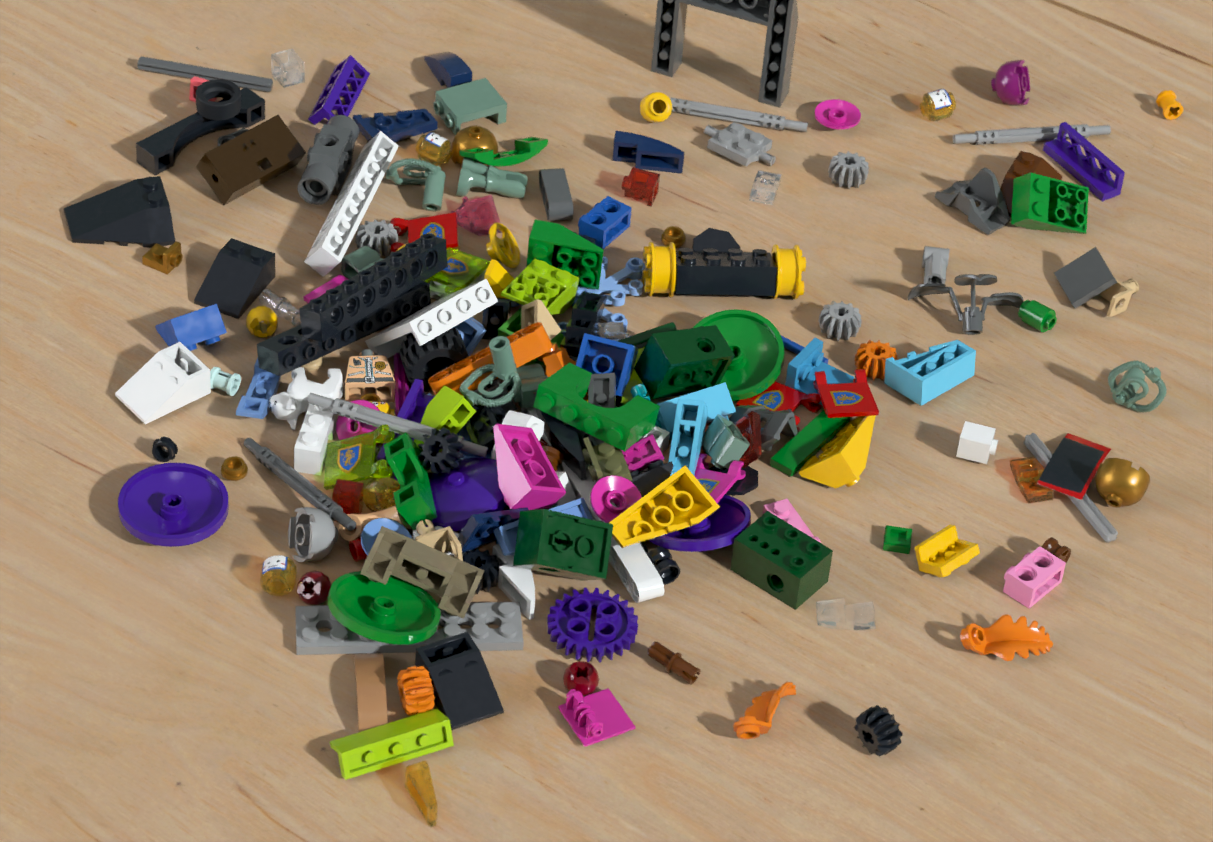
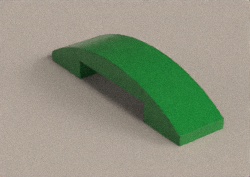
[460,136,548,166]

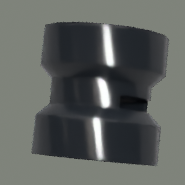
[647,547,680,585]

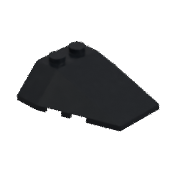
[64,176,175,248]

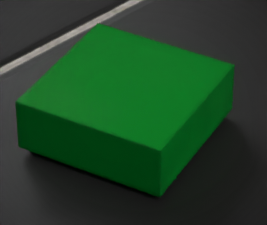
[883,525,912,554]

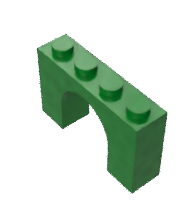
[533,362,660,452]

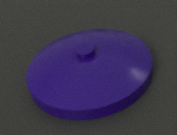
[425,457,507,531]
[118,463,229,547]
[649,495,751,552]

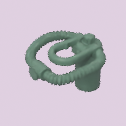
[386,158,446,211]
[459,336,522,407]
[1108,360,1167,413]

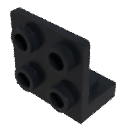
[465,397,506,451]

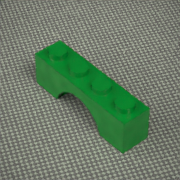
[384,432,437,530]

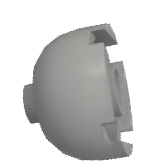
[288,507,338,562]

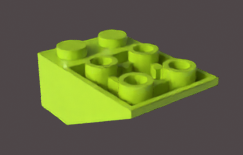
[501,259,579,315]

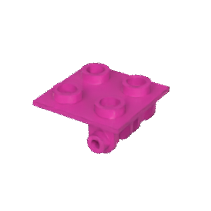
[558,688,636,747]

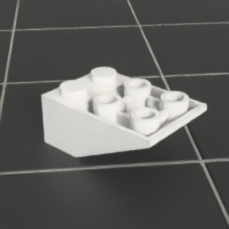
[115,342,211,424]

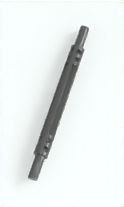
[244,438,356,531]

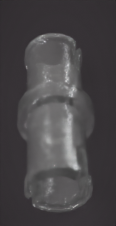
[259,289,300,326]

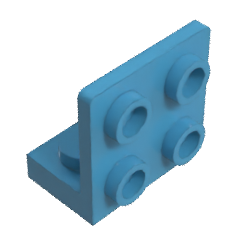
[785,338,854,405]

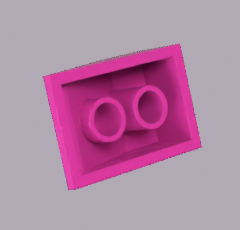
[493,424,566,510]

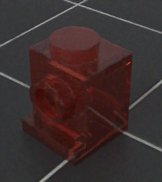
[622,168,660,207]
[332,479,364,522]

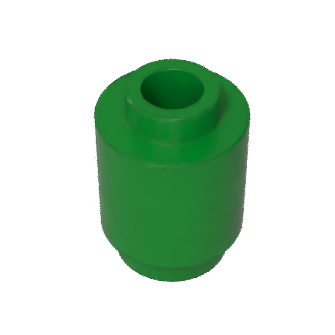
[1018,300,1057,332]

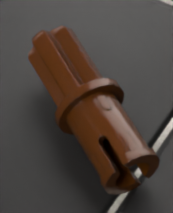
[648,641,701,685]

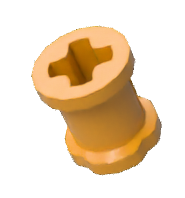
[1156,90,1183,120]

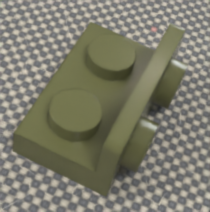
[582,437,632,482]

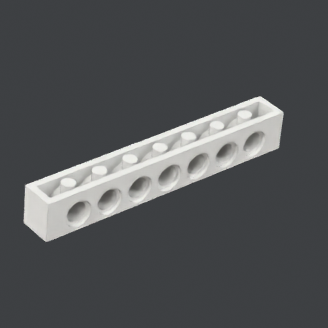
[304,131,399,277]

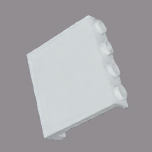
[365,279,498,358]

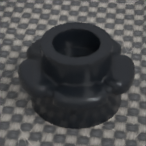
[152,436,178,462]

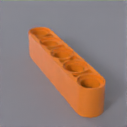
[428,322,553,396]

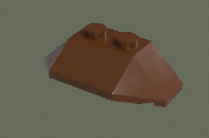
[1000,151,1063,217]

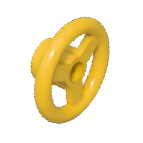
[486,222,520,268]

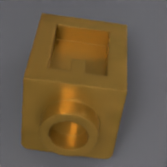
[142,241,183,275]

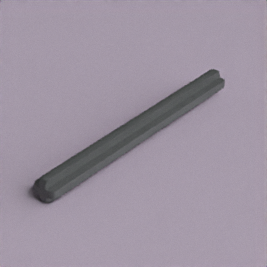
[138,56,273,92]

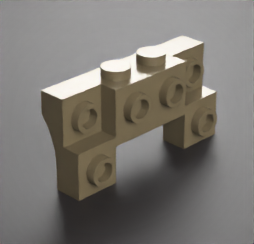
[360,526,484,619]

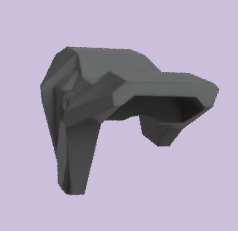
[935,168,1010,235]
[729,405,798,451]

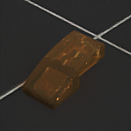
[1010,457,1054,503]

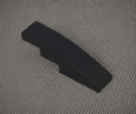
[560,292,607,357]
[534,392,587,480]

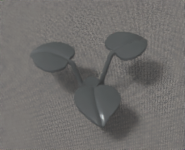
[908,274,1024,335]

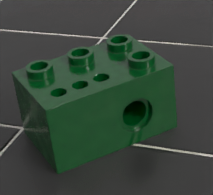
[634,325,735,399]
[513,509,613,581]
[730,511,833,610]

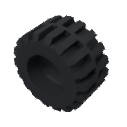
[400,328,469,392]

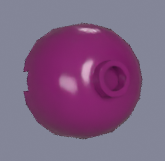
[991,60,1030,105]

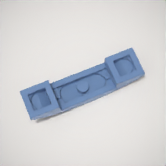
[236,358,282,419]

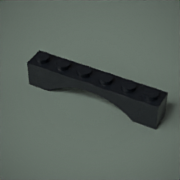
[136,87,265,176]

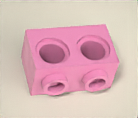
[1003,546,1066,609]

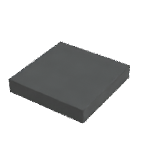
[1054,247,1117,309]

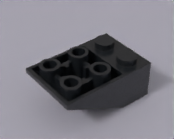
[415,631,504,730]

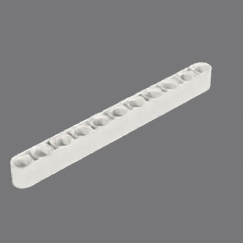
[521,407,664,603]

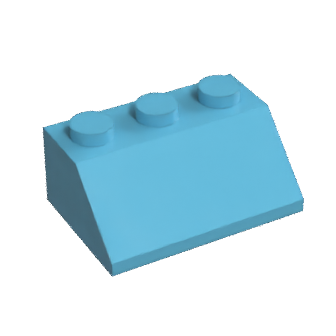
[657,382,736,440]

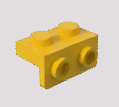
[915,524,980,577]

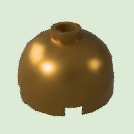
[451,126,498,168]
[1095,458,1150,508]

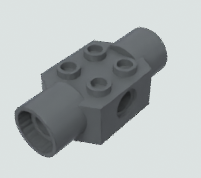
[297,115,359,205]

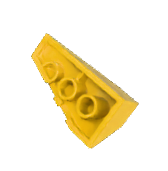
[799,415,876,489]
[609,466,720,548]

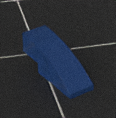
[424,52,472,88]
[612,130,684,174]

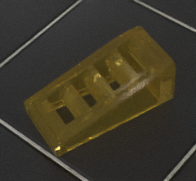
[405,761,438,827]

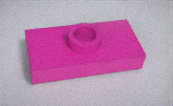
[621,434,664,472]

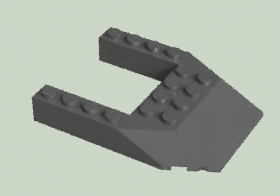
[651,0,798,108]

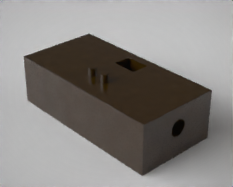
[196,115,306,205]

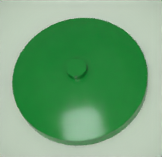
[693,309,785,401]
[327,571,441,645]

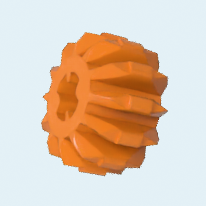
[854,340,898,381]
[397,666,435,716]

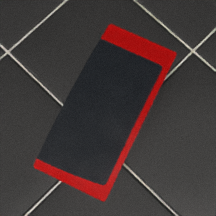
[1037,433,1111,500]

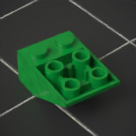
[1011,172,1089,234]
[526,219,604,290]

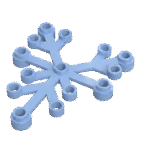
[503,256,645,338]

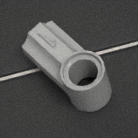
[922,246,949,284]

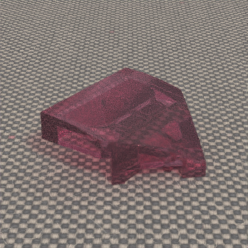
[450,194,501,236]

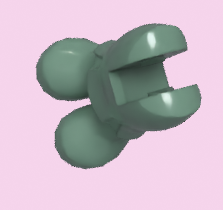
[456,158,528,198]

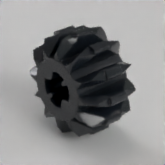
[418,428,464,474]
[462,548,500,594]
[854,705,903,757]

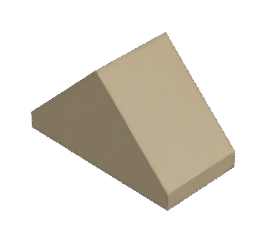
[521,299,561,340]

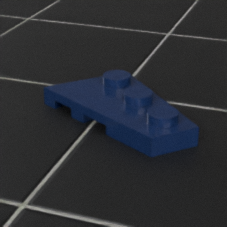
[353,109,438,142]
[457,508,529,553]

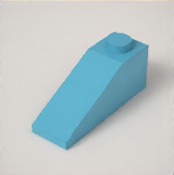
[668,398,708,476]

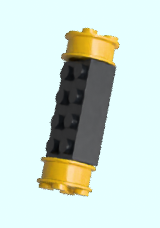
[642,242,806,299]

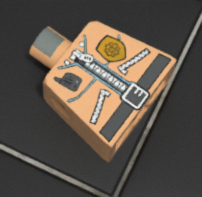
[345,349,395,402]

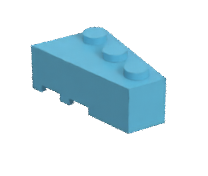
[884,340,976,406]

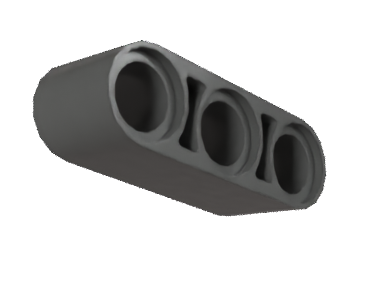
[539,168,574,221]

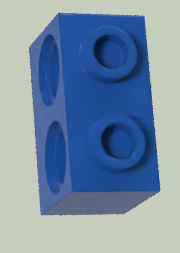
[578,196,632,249]

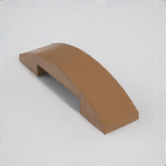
[354,654,388,732]

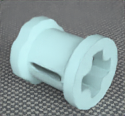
[210,367,241,396]

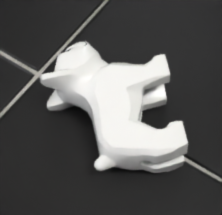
[268,367,343,430]

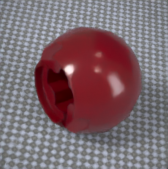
[297,571,332,606]
[563,661,599,696]

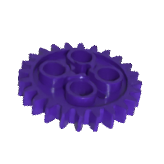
[547,588,638,662]

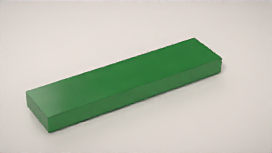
[770,410,850,477]

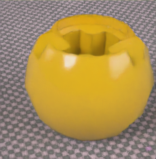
[246,306,278,338]

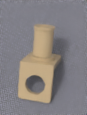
[1100,278,1139,317]
[415,519,463,561]

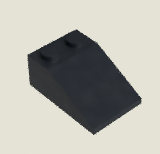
[194,238,275,319]

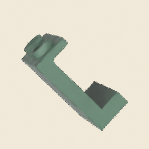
[433,78,507,135]

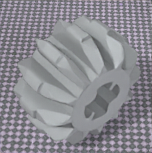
[828,151,869,189]
[356,219,398,257]
[818,301,862,341]

